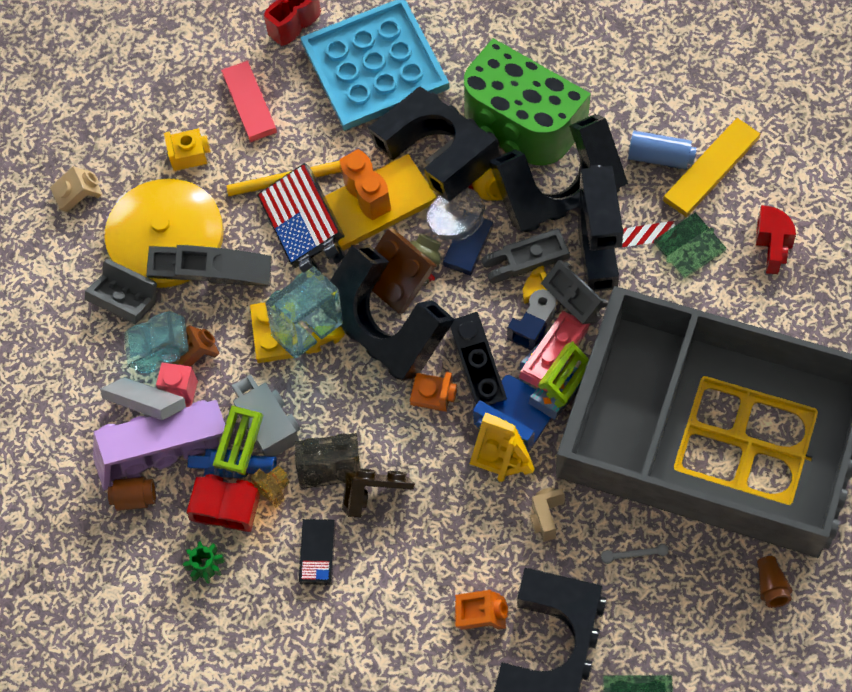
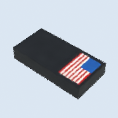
[299,519,336,585]

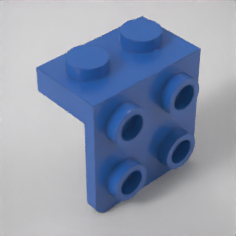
[473,375,551,453]

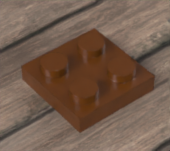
[372,228,437,314]

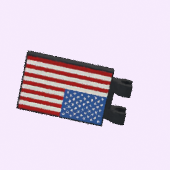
[257,163,345,280]

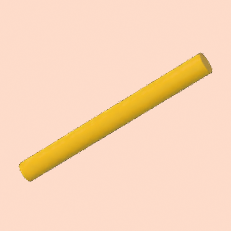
[226,161,341,197]

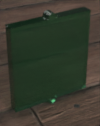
[654,212,727,278]

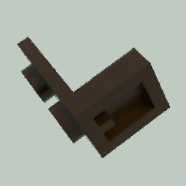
[342,468,415,518]

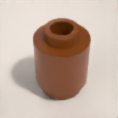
[108,476,156,511]

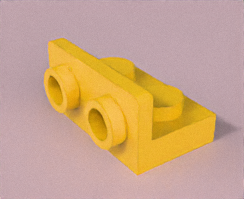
[250,292,298,363]

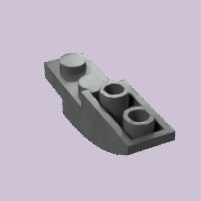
[146,245,272,286]

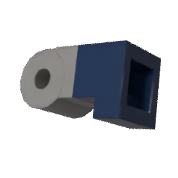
[507,289,556,350]

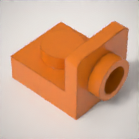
[410,372,457,412]
[455,590,508,630]

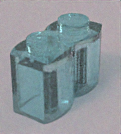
[124,311,189,373]

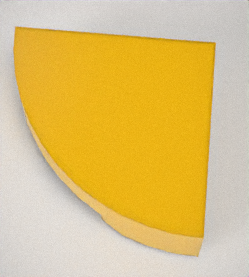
[523,265,547,304]
[303,326,345,354]

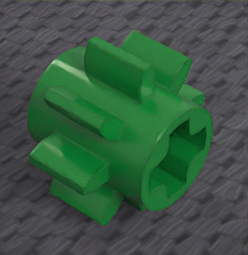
[183,541,225,584]

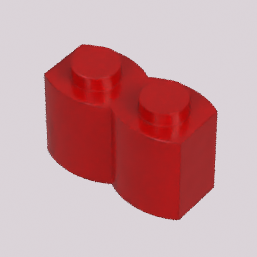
[263,0,321,46]
[186,474,260,532]

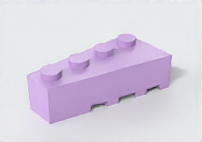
[93,400,225,491]

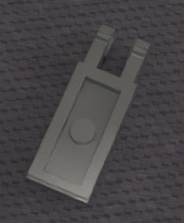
[481,228,570,284]

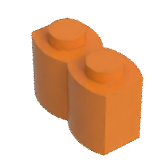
[340,149,391,220]

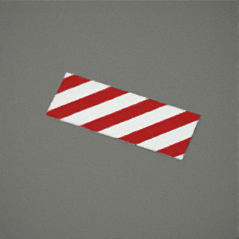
[622,221,678,247]

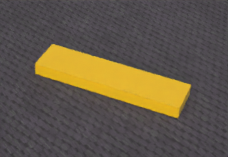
[663,118,761,218]

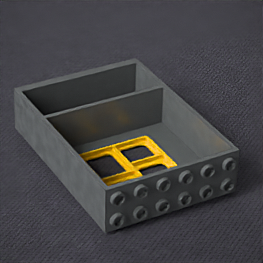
[556,286,852,558]

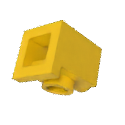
[164,128,211,171]

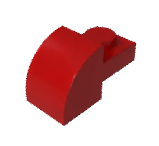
[756,205,796,275]

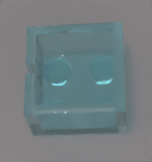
[265,266,343,359]

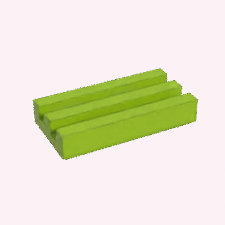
[538,341,589,408]
[213,405,263,475]

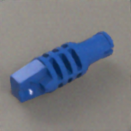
[187,448,277,479]

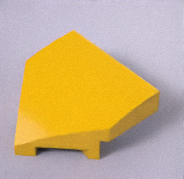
[469,413,535,482]

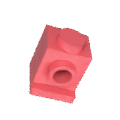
[156,362,198,407]

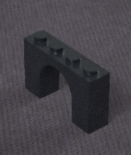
[368,86,501,202]
[489,114,628,232]
[578,165,624,292]
[316,243,455,381]
[494,568,607,692]

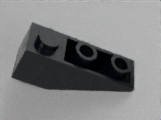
[448,312,507,405]

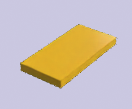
[325,154,437,251]

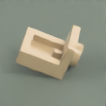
[50,166,103,212]
[530,488,565,542]

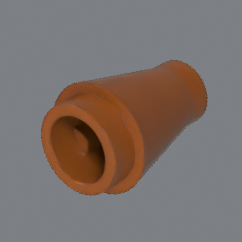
[757,556,793,608]

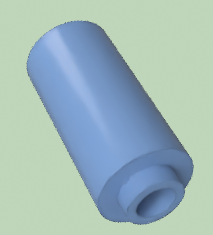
[628,130,697,170]

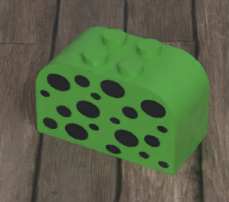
[464,38,591,166]

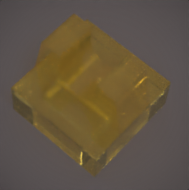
[251,465,290,508]

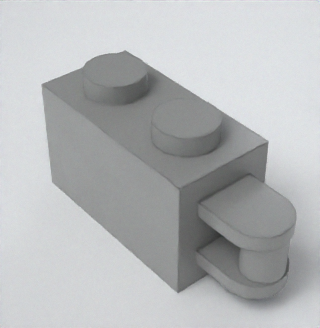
[231,375,301,456]

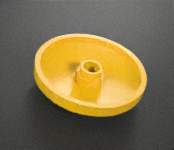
[104,179,224,288]

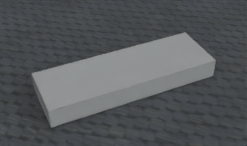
[100,377,186,420]

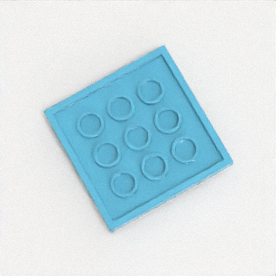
[300,0,450,131]

